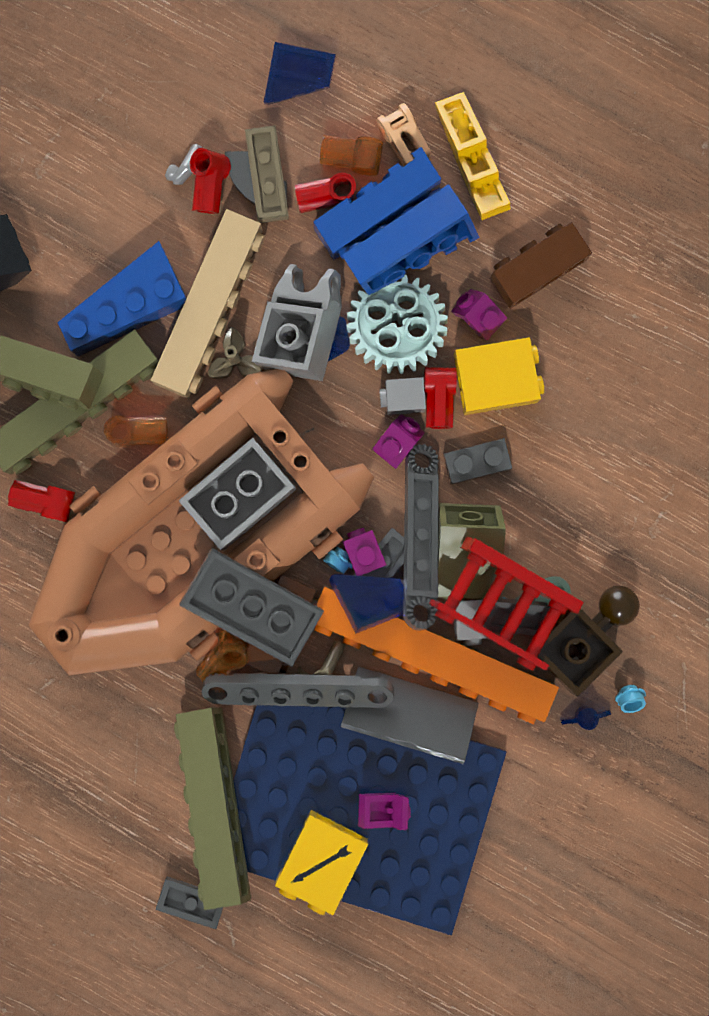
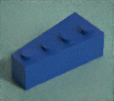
[313,147,441,261]
[342,184,480,296]
[57,241,187,357]

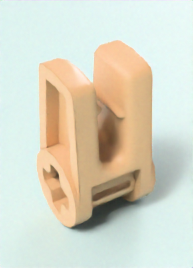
[376,103,431,166]

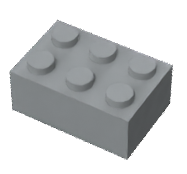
[179,438,296,551]

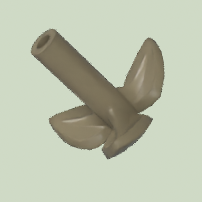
[208,327,262,379]
[297,641,345,675]

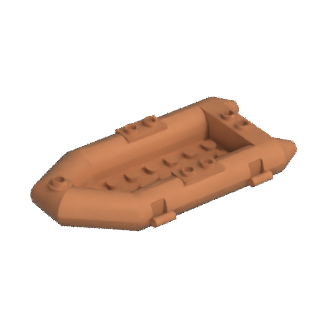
[28,369,374,676]

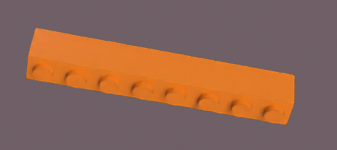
[314,586,559,724]

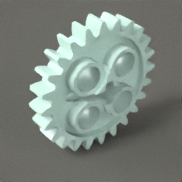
[347,274,448,374]

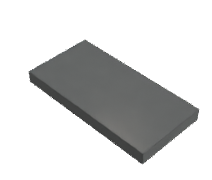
[179,548,324,666]
[341,666,479,764]

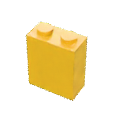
[453,337,544,415]

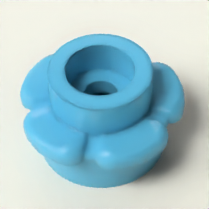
[323,547,353,575]
[615,685,646,713]

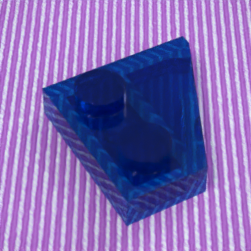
[264,42,336,105]
[329,574,404,633]

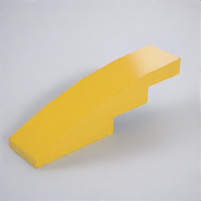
[435,92,511,220]

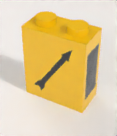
[275,810,368,915]

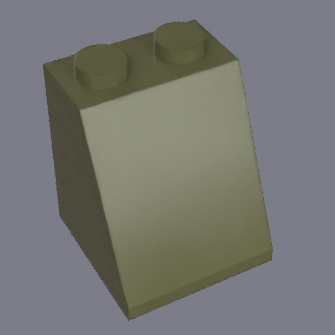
[438,503,506,600]

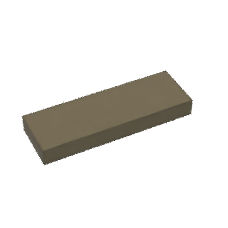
[245,125,289,223]

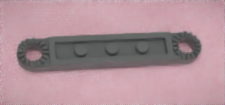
[403,444,439,631]
[202,673,394,708]

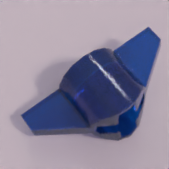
[328,316,350,362]
[560,706,611,730]

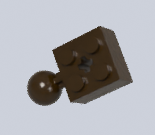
[537,585,640,697]

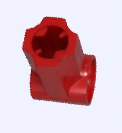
[190,148,231,214]
[295,173,358,213]
[424,367,457,429]
[8,480,76,523]

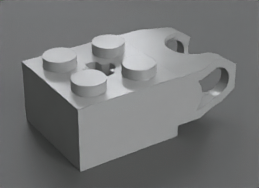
[252,264,342,381]

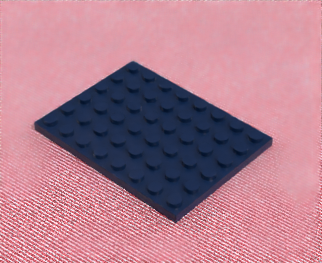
[233,705,507,936]

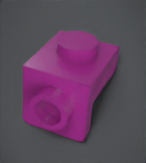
[451,289,507,341]
[372,414,425,469]
[343,527,386,577]
[358,793,411,830]

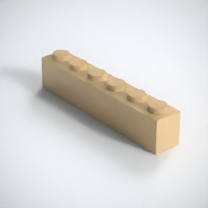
[151,209,265,399]

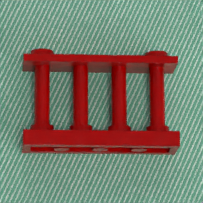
[429,537,584,671]

